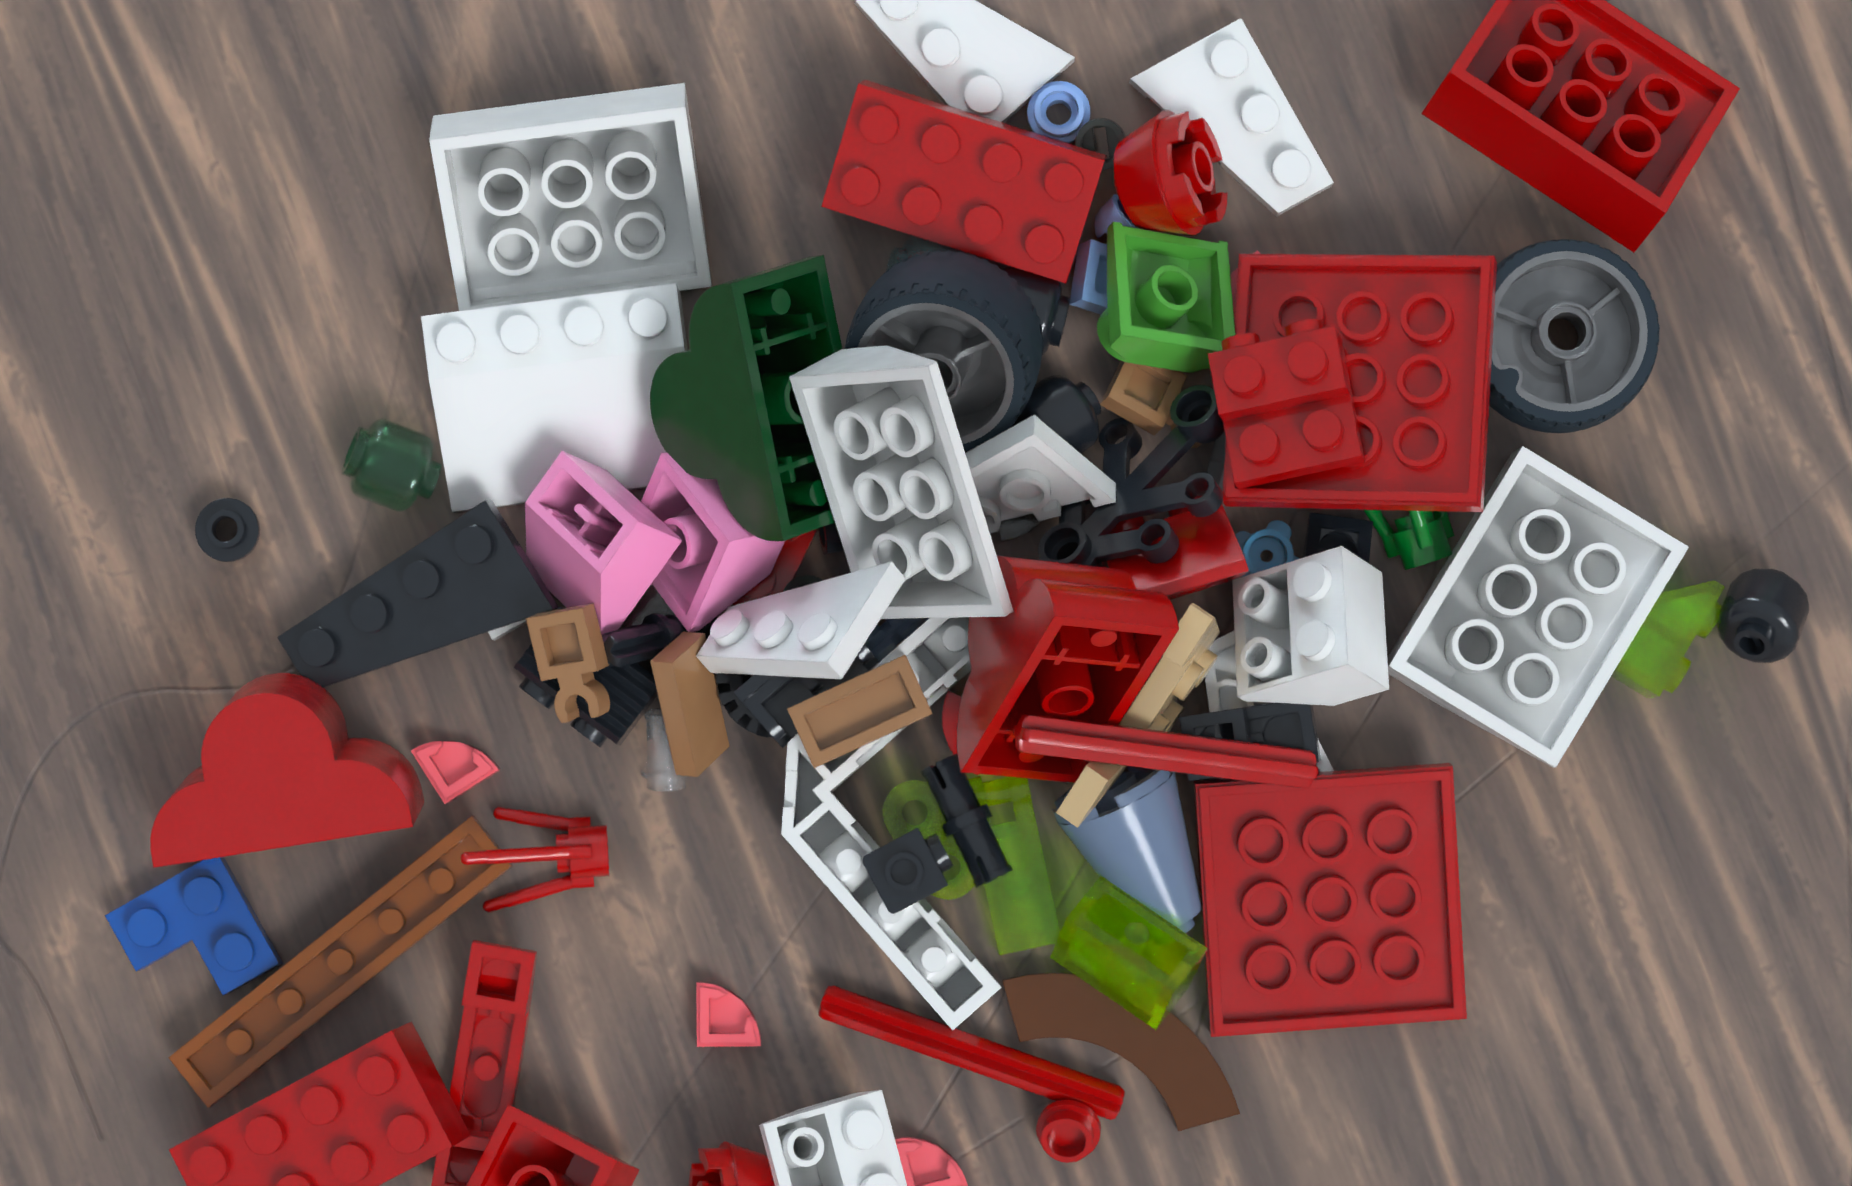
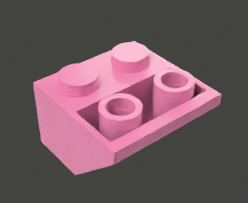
[525,451,682,635]

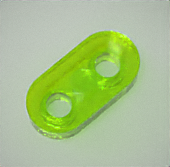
[883,780,974,900]

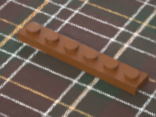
[168,816,513,1108]

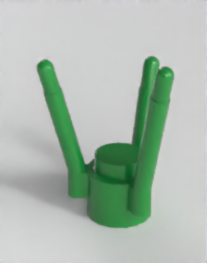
[1363,510,1455,570]

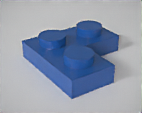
[105,857,283,995]

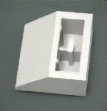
[1232,546,1389,706]
[759,1090,907,1186]

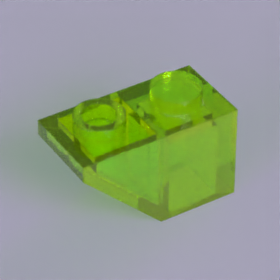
[1611,580,1725,699]

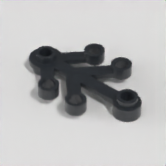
[1038,385,1224,566]

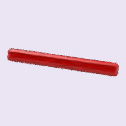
[1013,713,1318,788]
[818,985,1125,1120]

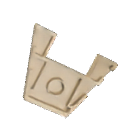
[1056,603,1220,828]

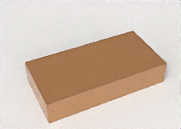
[650,631,729,777]
[787,655,933,769]

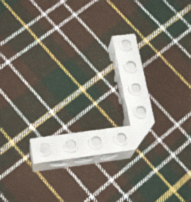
[781,617,1002,1030]

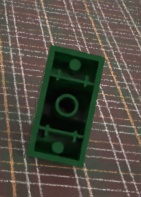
[650,255,842,541]

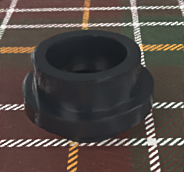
[195,498,260,562]

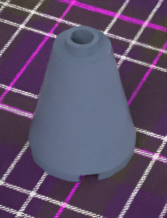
[1052,766,1202,940]

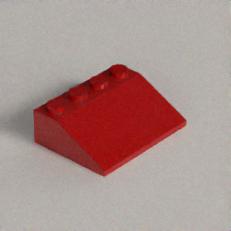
[1421,0,1740,253]

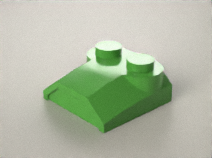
[1097,222,1235,373]

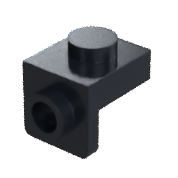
[862,827,954,914]

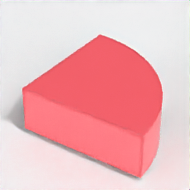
[410,741,500,804]
[696,982,762,1047]
[895,1137,968,1186]

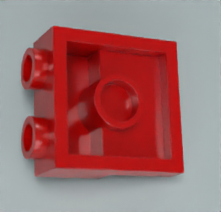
[1208,319,1365,489]

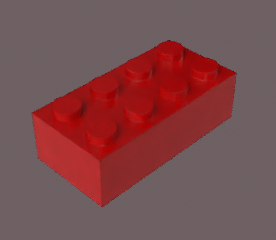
[821,80,1107,283]
[169,1021,471,1186]

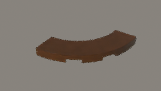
[1002,972,1240,1131]

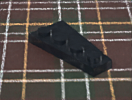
[277,500,559,688]

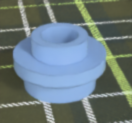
[1027,81,1090,143]

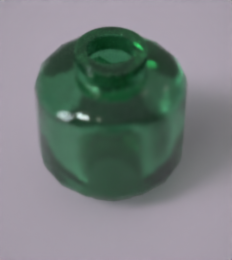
[341,419,442,512]

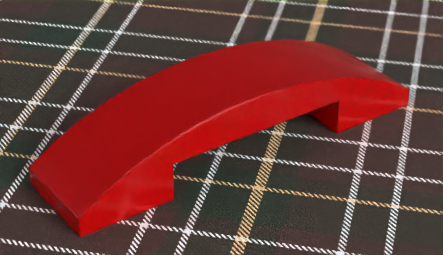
[431,940,537,1186]

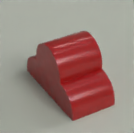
[957,556,1179,783]
[150,673,425,868]

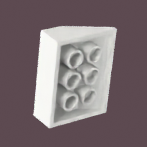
[429,83,712,311]
[421,283,688,513]
[789,345,1014,619]
[1387,446,1689,768]

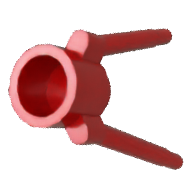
[460,807,610,912]

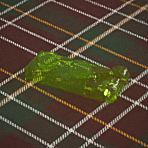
[968,776,1062,955]

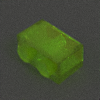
[1050,876,1208,1030]

